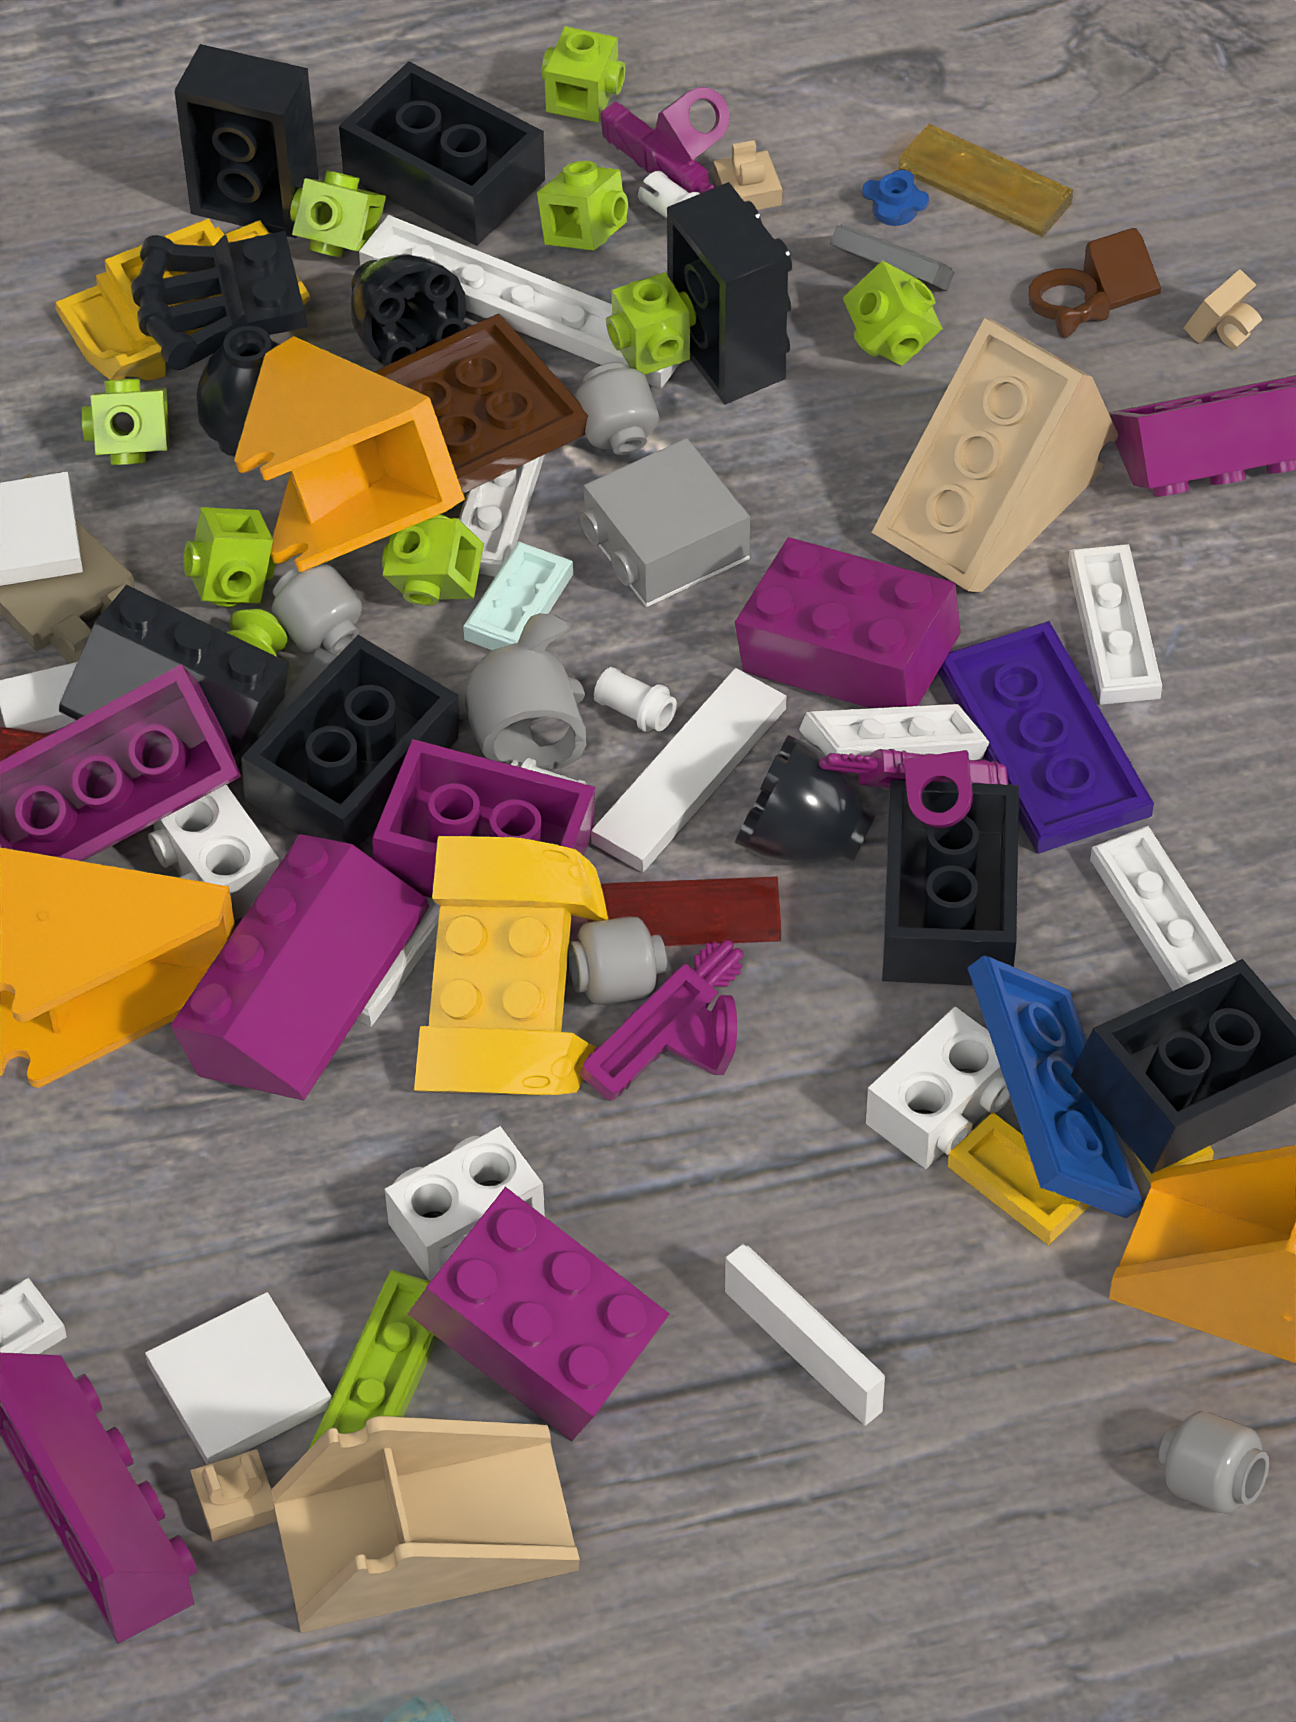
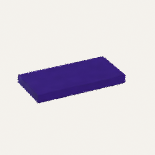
[938,621,1154,854]

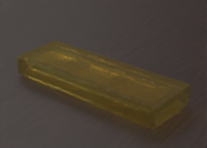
[898,123,1073,238]

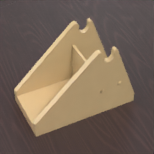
[871,318,1118,593]
[271,1416,580,1633]

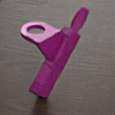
[600,87,730,194]
[819,749,1008,828]
[580,940,744,1101]

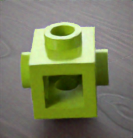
[541,26,626,123]
[537,161,628,251]
[290,170,386,257]
[842,260,943,366]
[606,272,696,375]
[82,379,171,465]
[183,507,276,607]
[382,514,484,606]

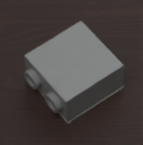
[580,438,750,607]

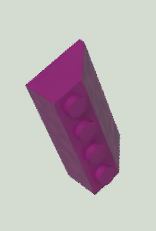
[1108,375,1296,497]
[0,664,241,861]
[170,834,430,1101]
[0,1352,197,1644]

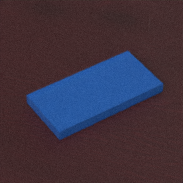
[968,955,1143,1218]

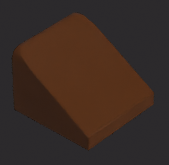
[1083,228,1161,310]

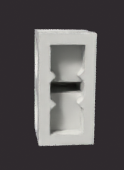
[148,785,280,921]
[866,1006,1010,1169]
[385,1126,545,1282]

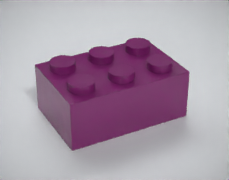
[734,537,961,708]
[373,739,596,898]
[407,1186,670,1442]

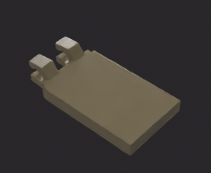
[0,473,135,664]

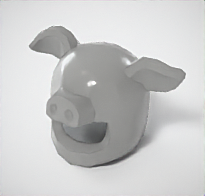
[453,613,586,770]

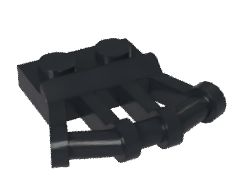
[131,231,308,370]

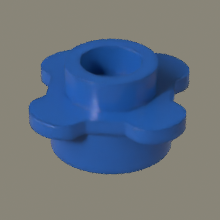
[862,170,929,226]

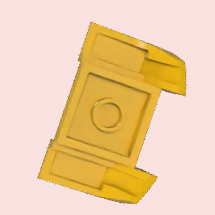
[55,218,311,380]
[414,836,608,1095]

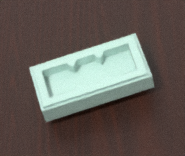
[463,541,573,650]

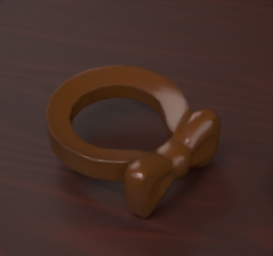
[1029,268,1110,338]

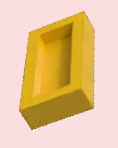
[947,1112,1090,1246]

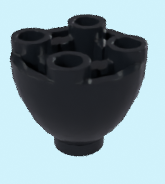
[351,254,467,366]
[196,326,280,456]
[734,735,875,864]

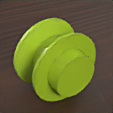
[226,609,287,657]

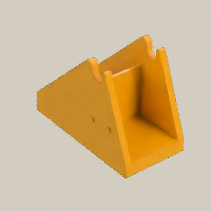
[234,336,465,572]
[0,847,235,1088]
[1109,1145,1296,1364]

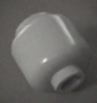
[575,362,660,455]
[272,564,362,654]
[567,916,667,1005]
[1159,1411,1269,1514]

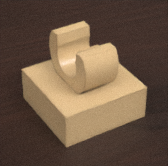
[713,140,783,210]
[1183,269,1262,350]
[190,1449,277,1542]

